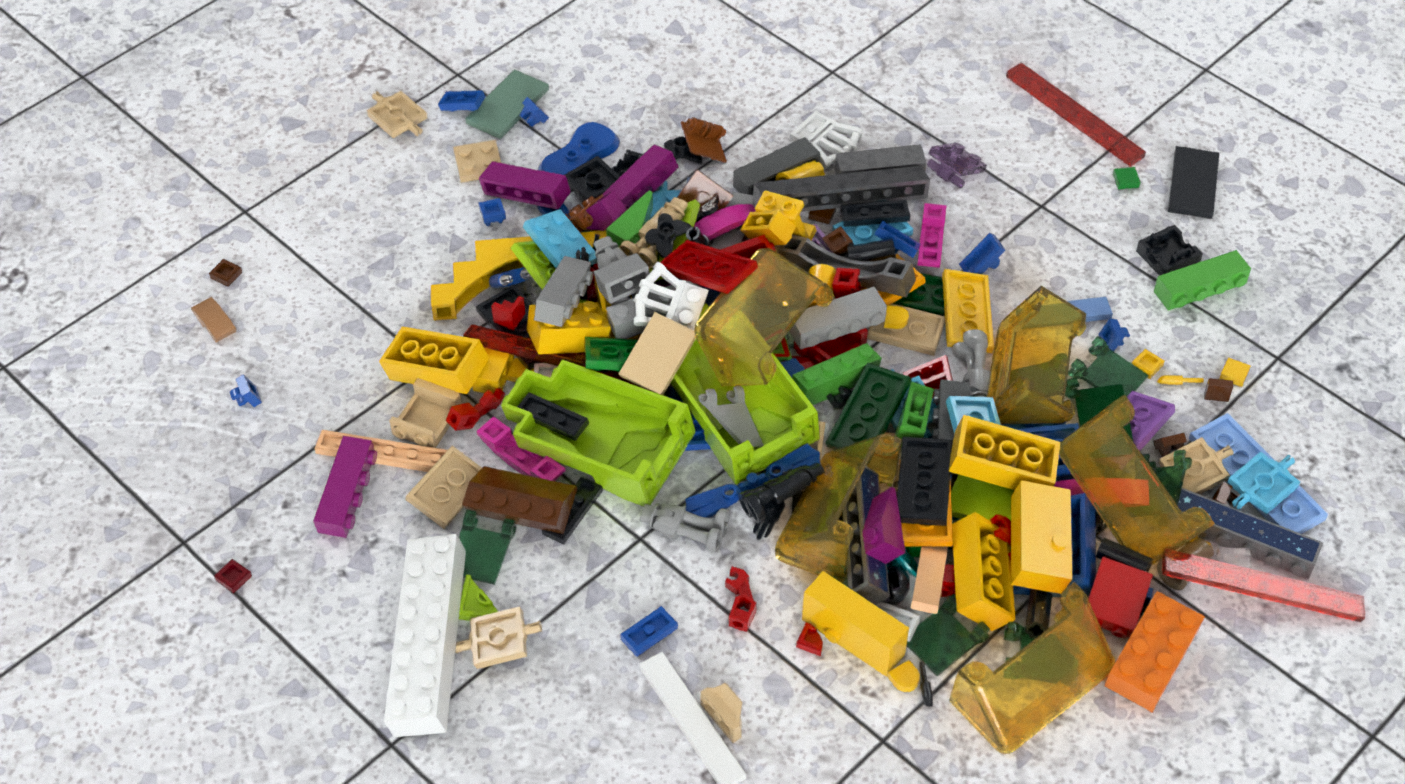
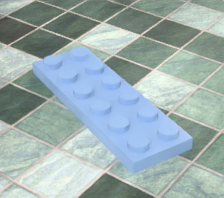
[1189,413,1328,534]

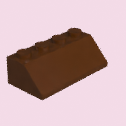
[462,466,578,534]

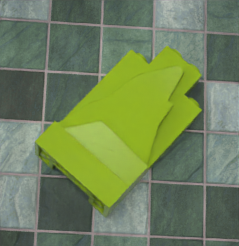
[671,304,820,485]
[501,359,696,507]

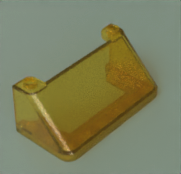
[694,248,835,386]
[987,285,1086,424]
[1059,395,1215,566]
[775,434,902,584]
[949,582,1115,754]

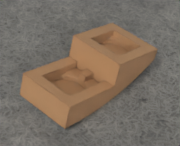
[191,297,236,343]

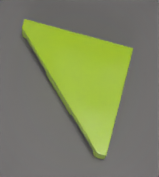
[459,574,499,621]

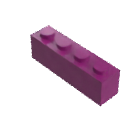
[603,144,679,210]
[479,161,571,209]
[313,436,377,538]

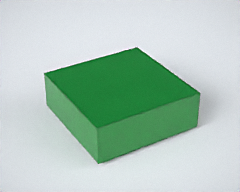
[1113,167,1141,189]

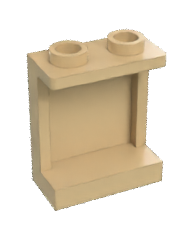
[389,378,462,448]

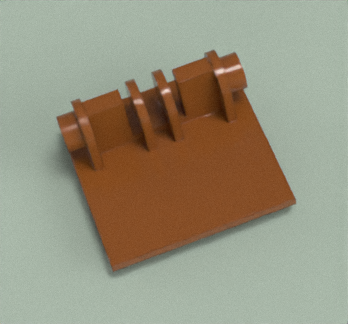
[680,117,727,163]
[565,194,603,232]

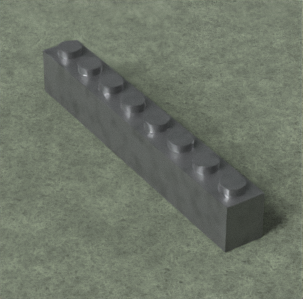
[752,166,930,212]

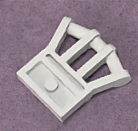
[790,111,863,169]
[633,262,709,331]

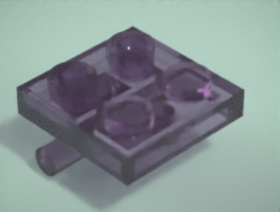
[927,142,987,189]

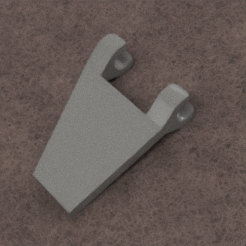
[699,386,764,449]

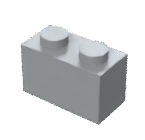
[594,253,650,304]

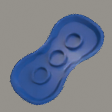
[538,122,620,175]

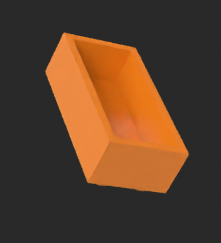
[1104,591,1205,713]

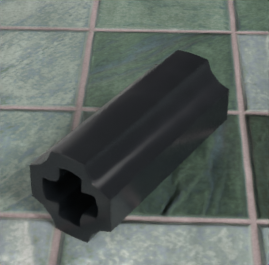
[847,239,896,262]
[1096,537,1153,572]
[1024,589,1052,640]

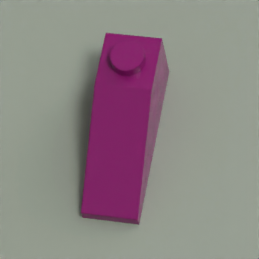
[586,190,627,231]
[862,487,906,564]

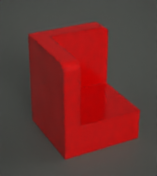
[491,296,526,330]

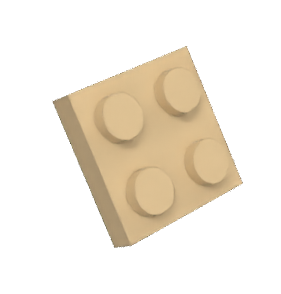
[453,140,501,183]

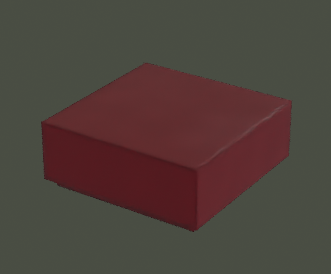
[214,559,252,593]

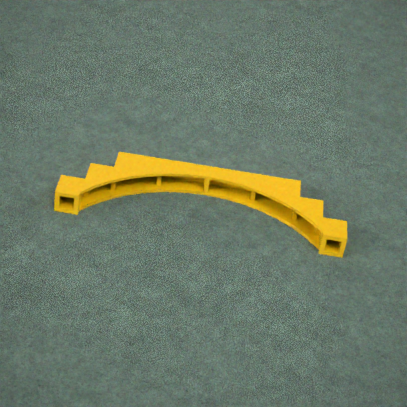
[431,230,665,321]

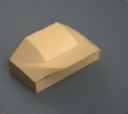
[700,683,743,743]

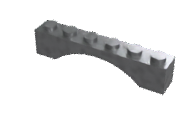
[778,235,916,297]

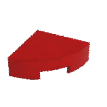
[796,622,823,656]

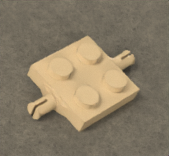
[367,91,427,138]
[1155,437,1234,494]
[455,606,543,669]

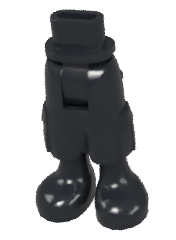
[738,462,825,523]

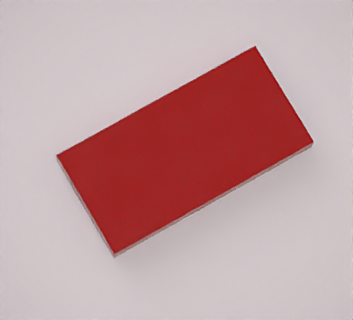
[660,240,758,294]

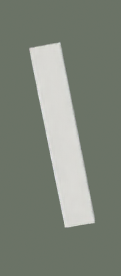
[639,652,746,784]

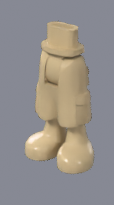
[619,197,688,269]

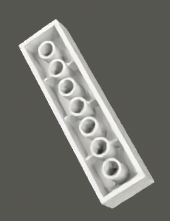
[384,534,466,737]

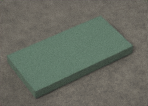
[465,69,549,139]

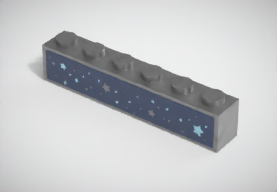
[840,461,890,605]
[1162,486,1323,580]

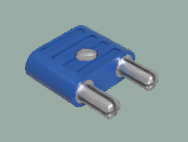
[489,267,532,289]

